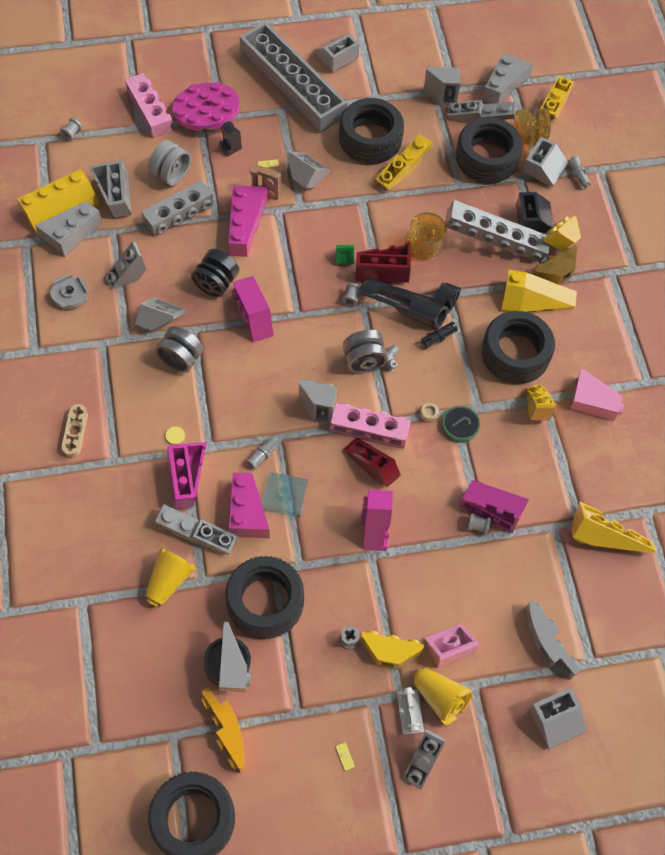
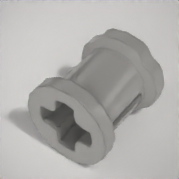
[60,117,83,140]
[342,283,360,307]
[467,513,491,535]
[340,626,359,650]

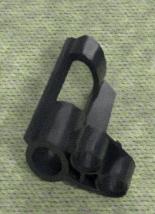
[359,279,461,328]

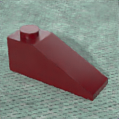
[343,438,401,487]

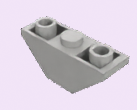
[105,241,147,290]
[402,729,446,789]

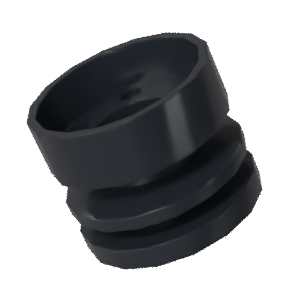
[191,248,239,297]

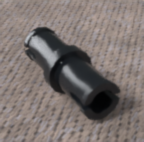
[421,321,458,349]

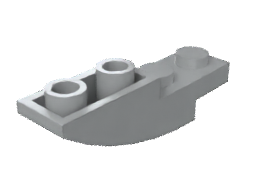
[447,100,517,124]
[154,504,238,555]
[526,600,581,680]

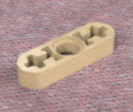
[62,404,88,458]

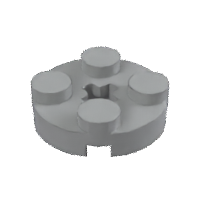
[50,275,88,311]

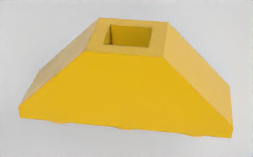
[539,76,574,118]
[544,216,581,251]
[526,385,556,421]
[361,630,424,670]

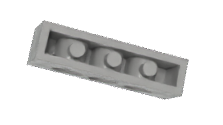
[141,180,214,236]

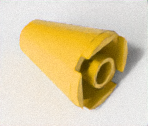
[145,547,196,607]
[413,668,473,725]

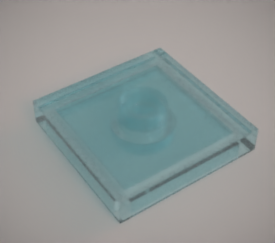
[262,472,308,517]

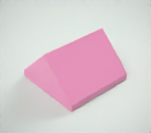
[425,623,479,668]

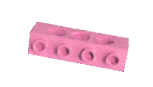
[125,73,173,138]
[330,403,411,449]

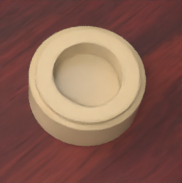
[420,403,439,422]

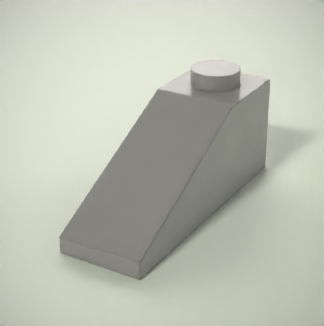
[219,622,251,692]

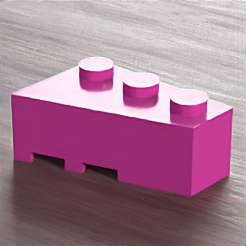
[166,442,207,509]
[229,473,270,538]
[361,489,393,551]

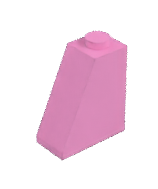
[570,369,624,421]

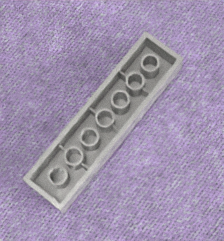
[239,22,347,132]

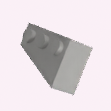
[482,53,533,104]
[89,160,132,218]
[35,201,102,256]

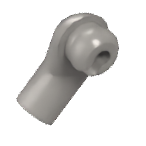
[384,345,399,370]

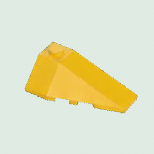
[501,270,577,313]
[571,502,656,553]

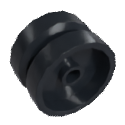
[204,637,251,687]

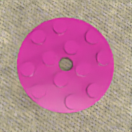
[173,82,240,131]

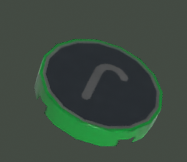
[442,406,480,442]

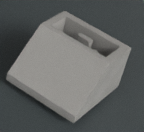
[313,34,360,72]
[423,67,460,106]
[522,137,568,187]
[299,380,337,424]
[529,687,587,749]

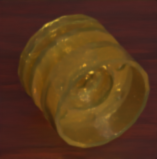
[515,108,551,145]
[405,212,447,260]

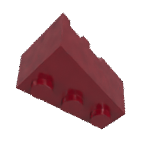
[355,242,411,283]

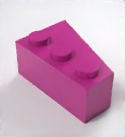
[231,276,274,342]
[460,480,529,533]

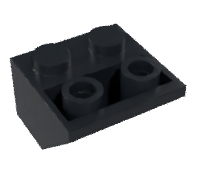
[516,192,554,233]

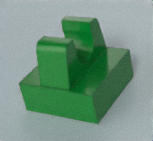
[336,245,354,264]

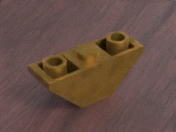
[532,245,578,285]

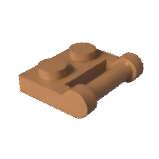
[249,164,281,200]

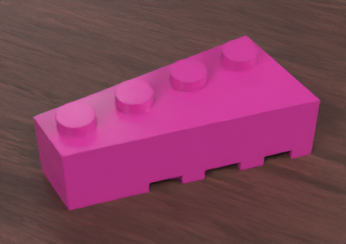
[229,186,268,256]

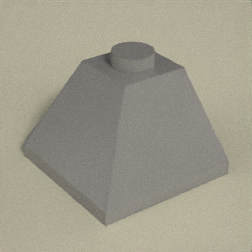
[287,152,330,189]
[135,297,187,331]

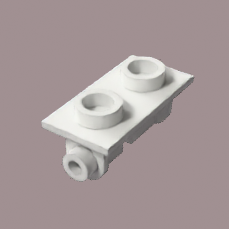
[397,688,424,735]

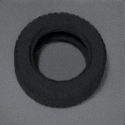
[339,98,404,164]
[456,117,523,184]
[481,311,555,384]
[225,556,304,639]
[148,771,235,855]

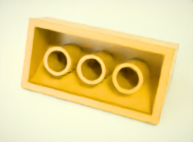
[17,169,100,236]

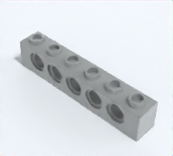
[444,200,550,262]

